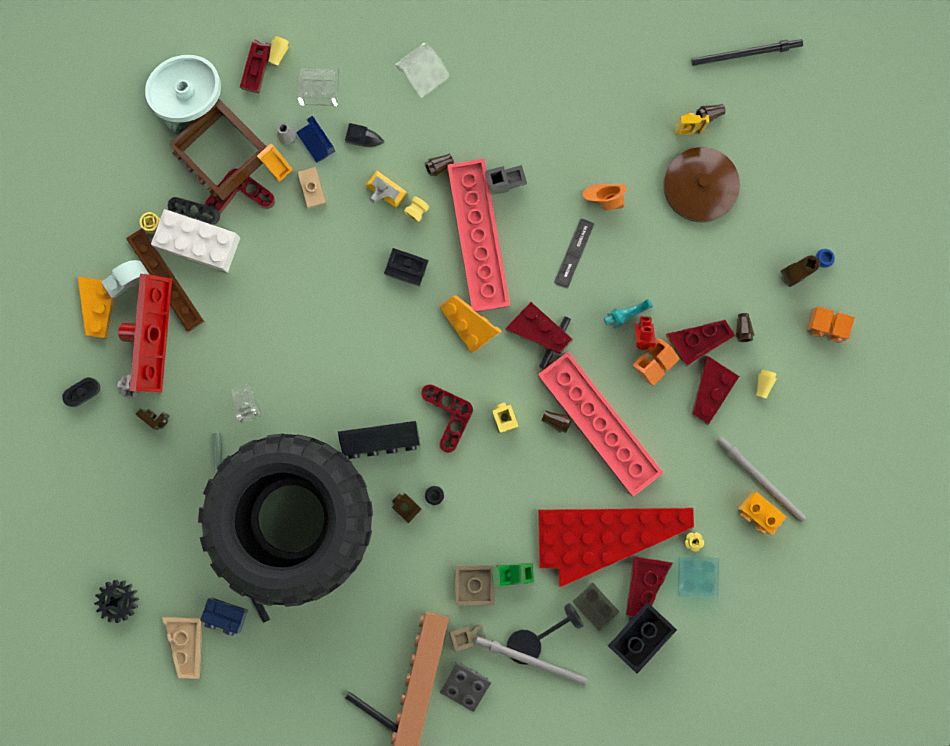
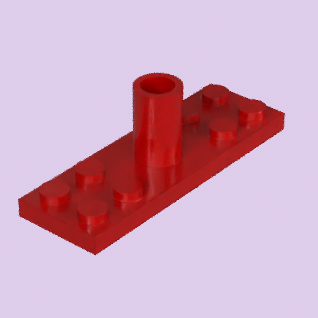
[118,274,172,393]

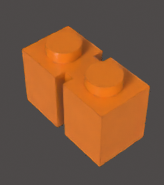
[806,306,855,343]
[632,338,680,386]

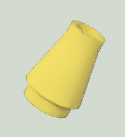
[268,36,289,66]
[756,369,777,398]

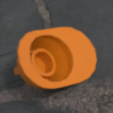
[582,184,627,210]

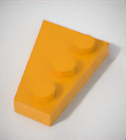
[78,277,114,339]
[440,295,502,353]

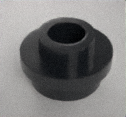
[425,486,444,505]

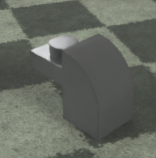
[485,165,527,194]

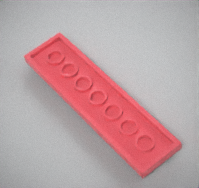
[447,159,510,312]
[538,352,663,497]

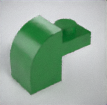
[492,563,534,587]

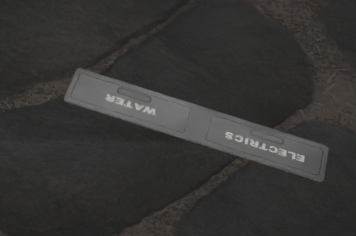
[554,218,594,288]

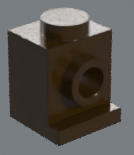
[392,493,422,523]

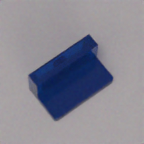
[297,115,335,163]

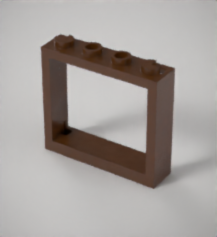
[169,99,267,200]

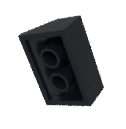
[608,602,677,674]

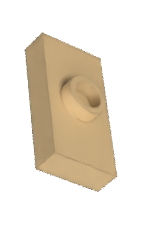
[298,167,326,209]

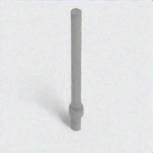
[716,436,806,522]
[475,636,587,685]

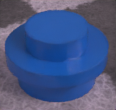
[815,249,835,268]

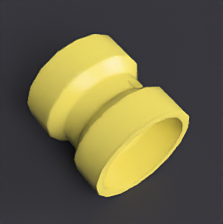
[404,196,430,223]
[140,212,160,235]

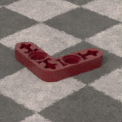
[204,168,275,217]
[421,384,473,453]

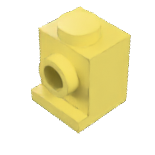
[492,403,518,433]

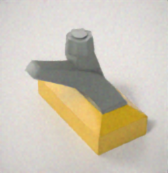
[366,171,407,209]

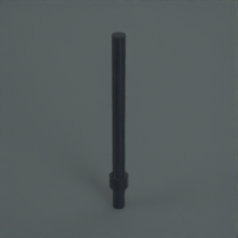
[691,39,803,66]

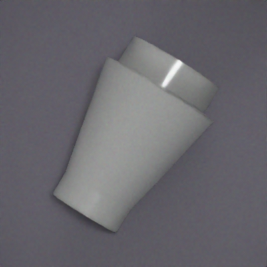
[277,123,296,144]

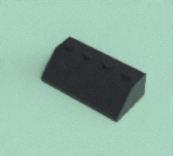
[338,421,421,459]

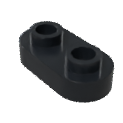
[62,377,100,407]

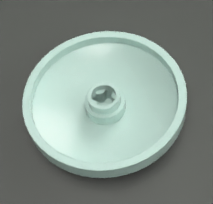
[145,55,221,122]

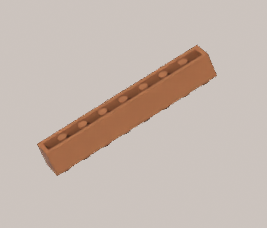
[391,611,449,746]

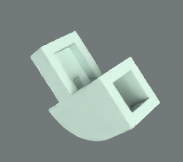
[102,260,150,298]

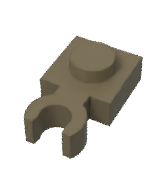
[449,625,486,652]

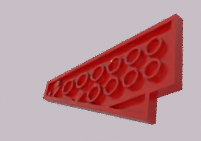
[538,508,694,587]

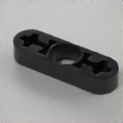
[168,197,220,224]

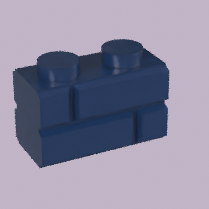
[200,597,248,636]

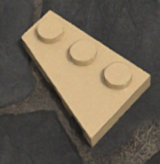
[162,617,203,679]

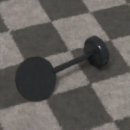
[507,603,584,665]

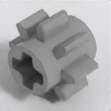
[117,375,142,398]

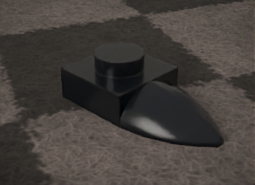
[345,123,384,147]

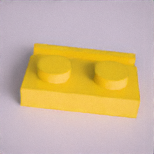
[675,113,709,135]

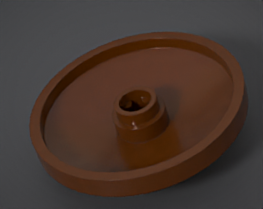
[664,147,740,222]

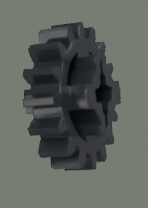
[94,580,139,623]

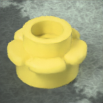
[685,533,704,552]

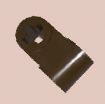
[780,255,820,287]

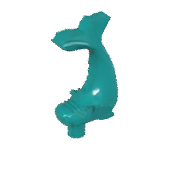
[604,299,653,329]

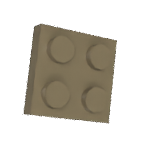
[455,565,494,605]

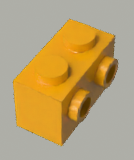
[738,491,787,535]

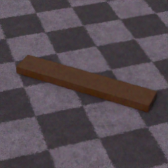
[126,228,205,332]

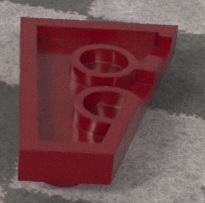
[505,302,573,354]
[665,320,736,366]
[692,355,740,425]
[625,556,673,616]

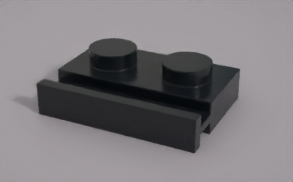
[384,248,429,287]

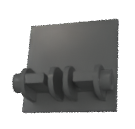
[440,662,492,712]

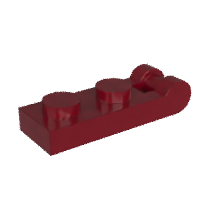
[240,40,271,94]

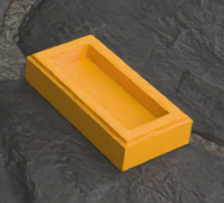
[257,144,293,182]

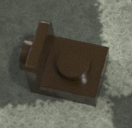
[135,408,170,430]

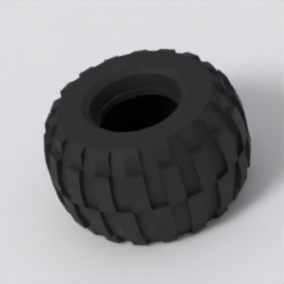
[198,433,373,607]

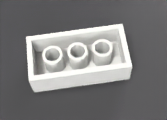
[151,209,240,273]

